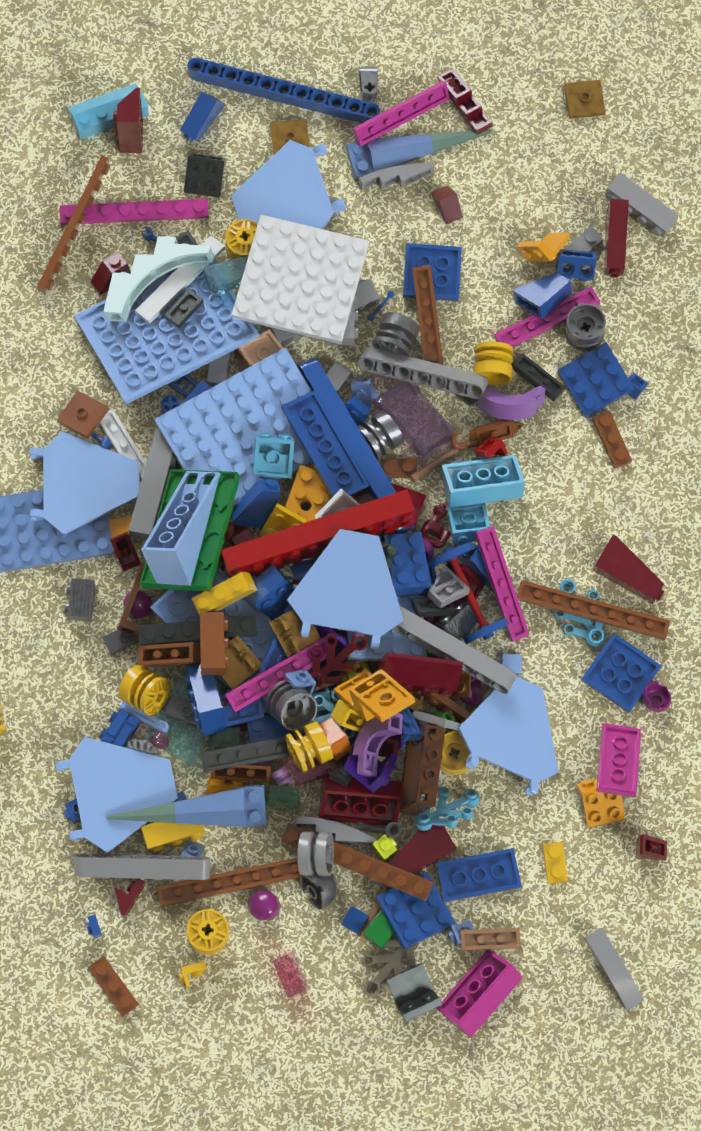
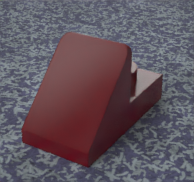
[114,878,146,918]

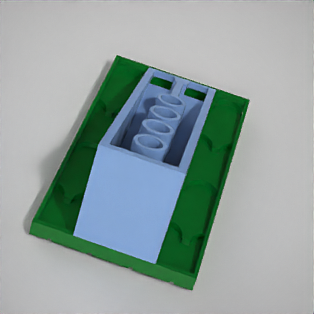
[140,469,240,591]

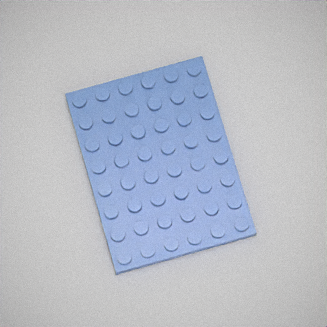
[74,261,259,405]
[154,347,312,507]

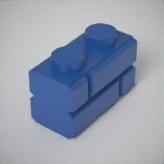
[99,709,141,748]

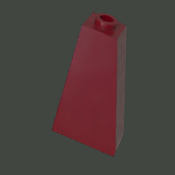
[604,199,629,278]
[593,534,665,604]
[388,825,457,874]

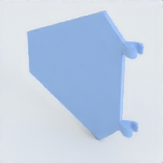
[231,140,346,230]
[30,431,140,535]
[287,529,404,650]
[458,677,559,796]
[55,737,178,853]

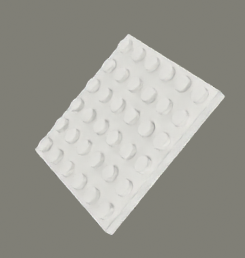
[231,215,370,345]

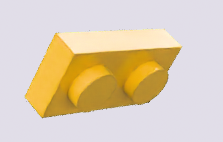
[542,842,568,884]

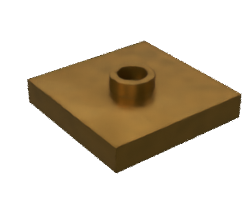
[564,80,606,119]
[270,119,310,155]

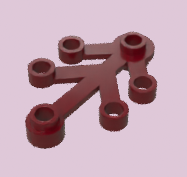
[309,633,368,689]

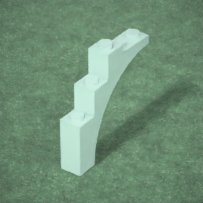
[104,236,214,322]

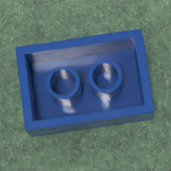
[381,532,432,597]
[248,565,297,620]
[185,664,226,736]

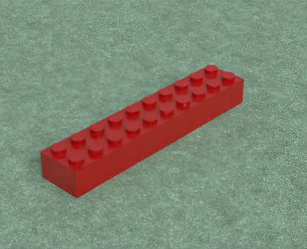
[221,489,417,577]

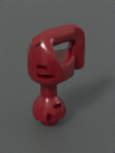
[420,504,451,549]

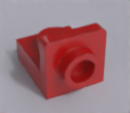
[474,437,508,459]

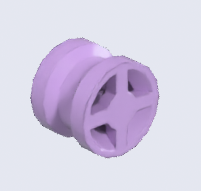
[270,766,295,790]

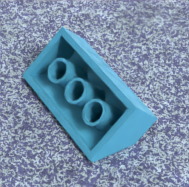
[67,83,149,140]
[442,455,525,508]

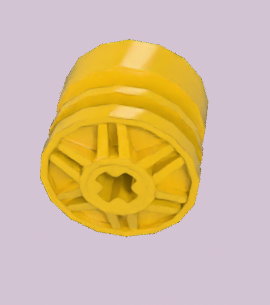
[225,219,258,267]
[473,341,514,385]
[118,665,171,715]
[285,721,334,773]
[440,731,470,775]
[187,909,229,955]

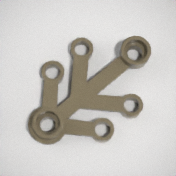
[362,939,419,997]

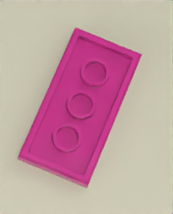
[596,723,641,798]

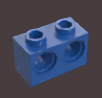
[556,249,597,281]

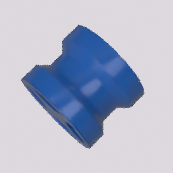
[161,395,180,414]

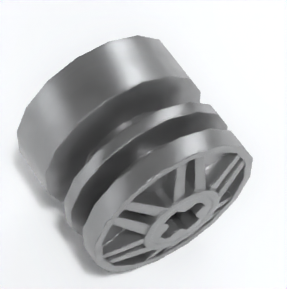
[566,303,606,352]
[372,312,420,356]
[358,410,404,461]
[265,680,318,731]

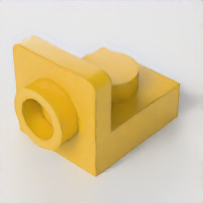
[178,961,207,988]

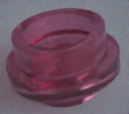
[150,732,170,749]

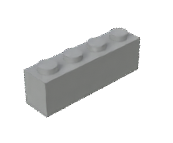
[605,172,679,238]

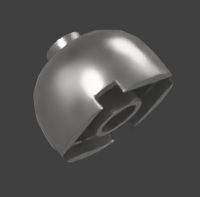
[300,870,338,910]

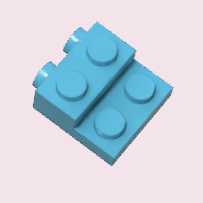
[253,432,294,478]
[447,503,490,546]

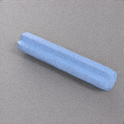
[120,702,170,734]

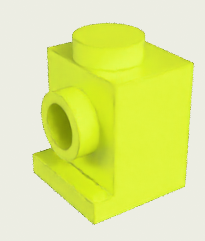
[371,834,399,862]

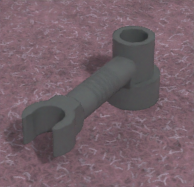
[357,822,402,839]

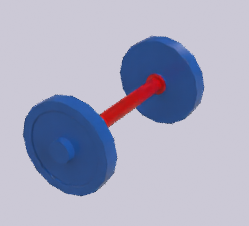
[428,542,509,644]

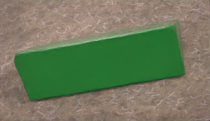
[364,910,394,949]

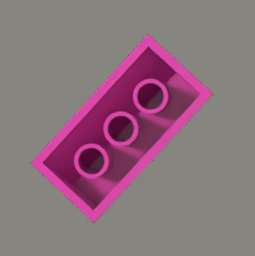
[436,950,523,1038]

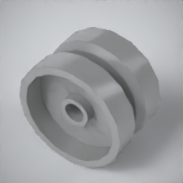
[298,832,334,876]

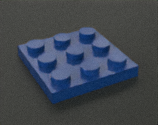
[403,243,462,301]
[558,342,635,418]
[581,633,662,713]
[375,872,456,951]

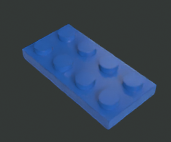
[436,848,522,903]

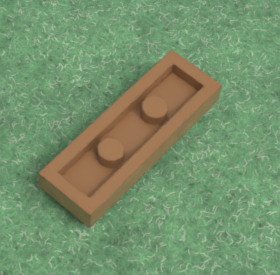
[459,928,521,951]

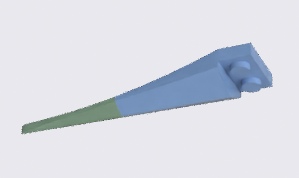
[346,129,492,180]
[106,785,267,827]

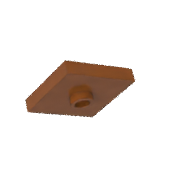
[56,391,109,439]

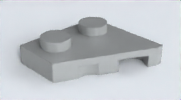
[427,565,470,608]
[413,710,461,731]

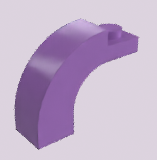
[478,386,545,420]
[353,713,403,778]

